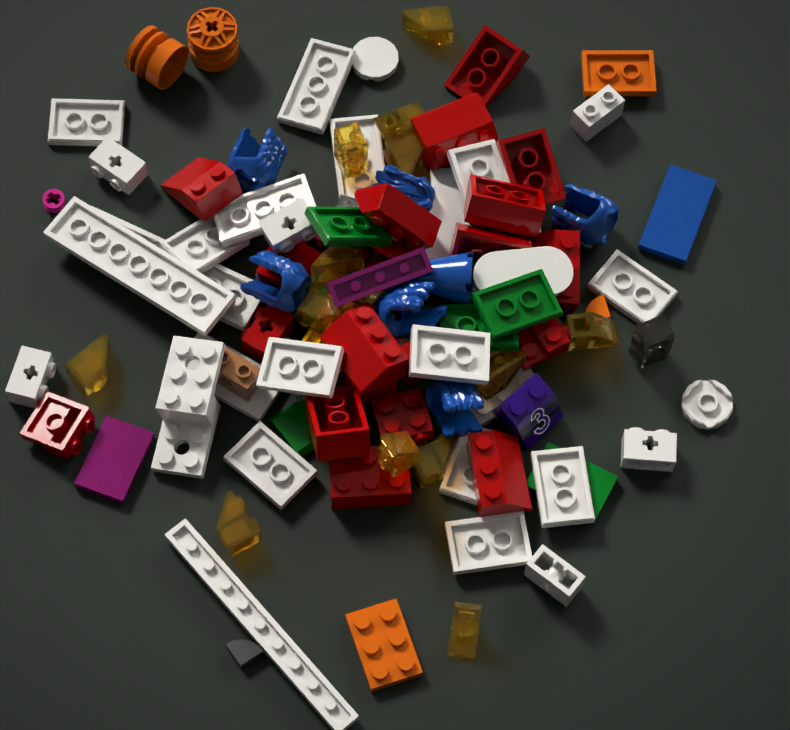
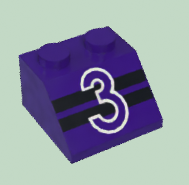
[492,373,564,450]

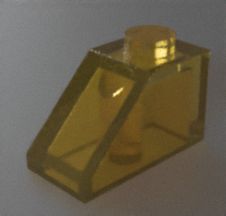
[401,5,454,45]
[311,247,364,289]
[64,333,111,396]
[475,349,528,400]

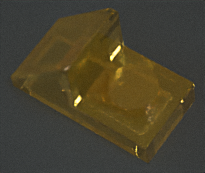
[448,602,482,658]

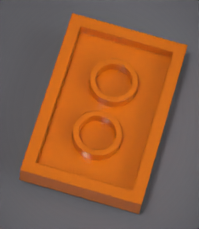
[581,50,657,97]
[345,598,423,692]

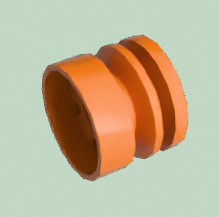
[187,7,239,72]
[125,25,189,90]

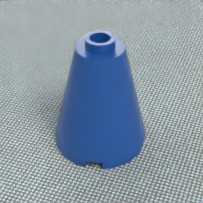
[405,252,474,304]

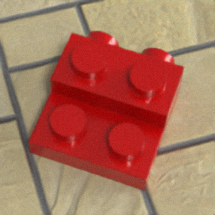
[511,319,572,372]
[370,388,433,445]
[19,391,95,460]

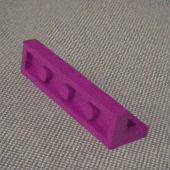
[325,247,433,308]

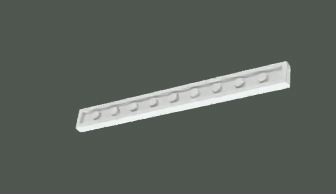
[164,518,359,730]

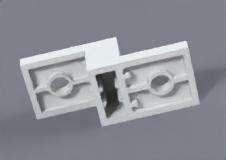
[151,336,226,479]

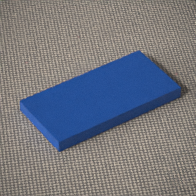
[638,164,717,265]

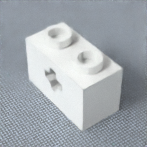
[570,84,625,142]
[89,136,148,195]
[258,197,317,254]
[5,346,56,408]
[620,427,677,472]
[524,544,586,607]

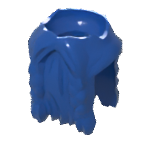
[227,128,287,192]
[372,165,435,212]
[551,184,620,245]
[240,250,313,312]
[374,282,448,338]
[425,379,484,438]

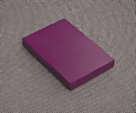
[74,415,155,504]

